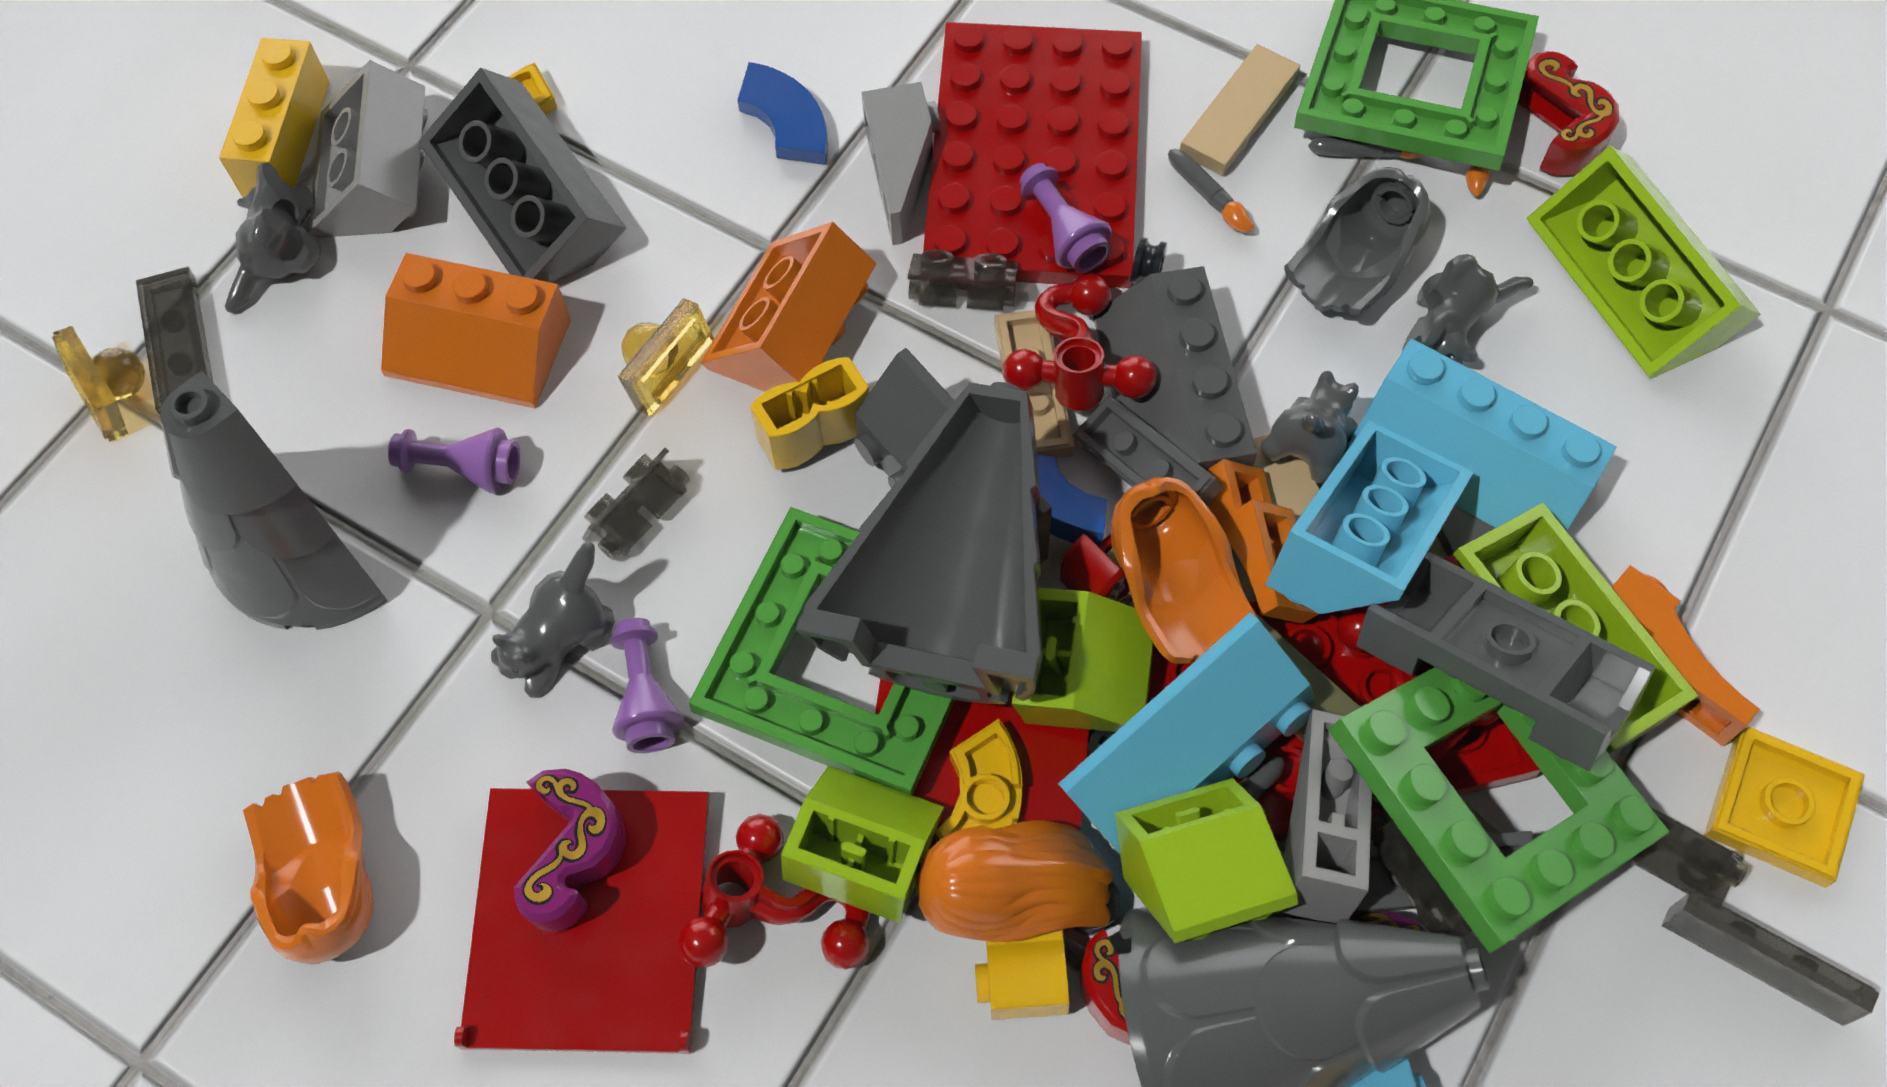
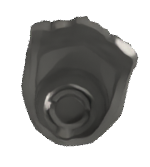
[1284,167,1431,315]

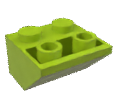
[1012,588,1155,732]
[781,766,944,924]
[1115,778,1298,944]

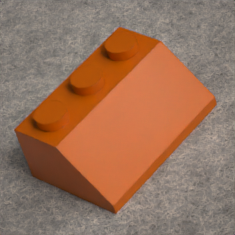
[701,222,877,392]
[381,253,571,408]

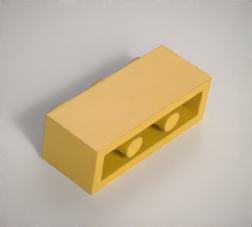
[219,38,329,197]

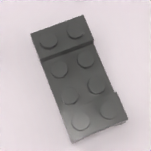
[1356,552,1656,772]

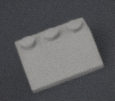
[308,60,428,238]

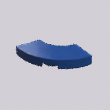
[737,62,828,164]
[1037,454,1108,549]

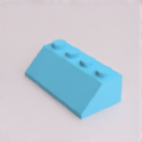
[1346,338,1617,531]
[1265,420,1474,614]
[1058,612,1316,854]

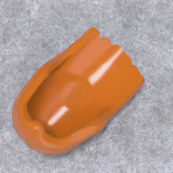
[1110,477,1258,664]
[243,771,373,964]
[916,820,1113,942]

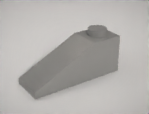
[861,82,940,245]
[1280,709,1372,925]

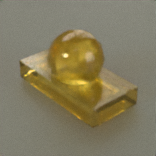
[618,298,714,416]
[52,326,145,442]

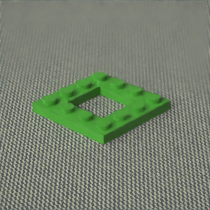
[1294,0,1539,171]
[688,507,955,795]
[1328,667,1669,954]

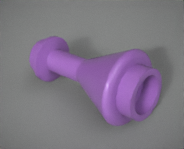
[1020,163,1111,273]
[388,427,520,494]
[611,618,684,753]

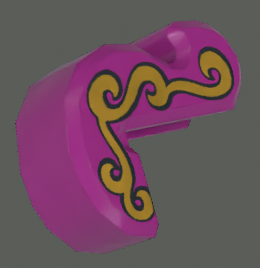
[514,769,627,932]

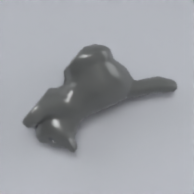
[225,162,322,313]
[1401,254,1534,365]
[1260,371,1359,484]
[491,542,615,698]

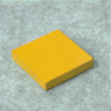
[1704,726,1865,888]

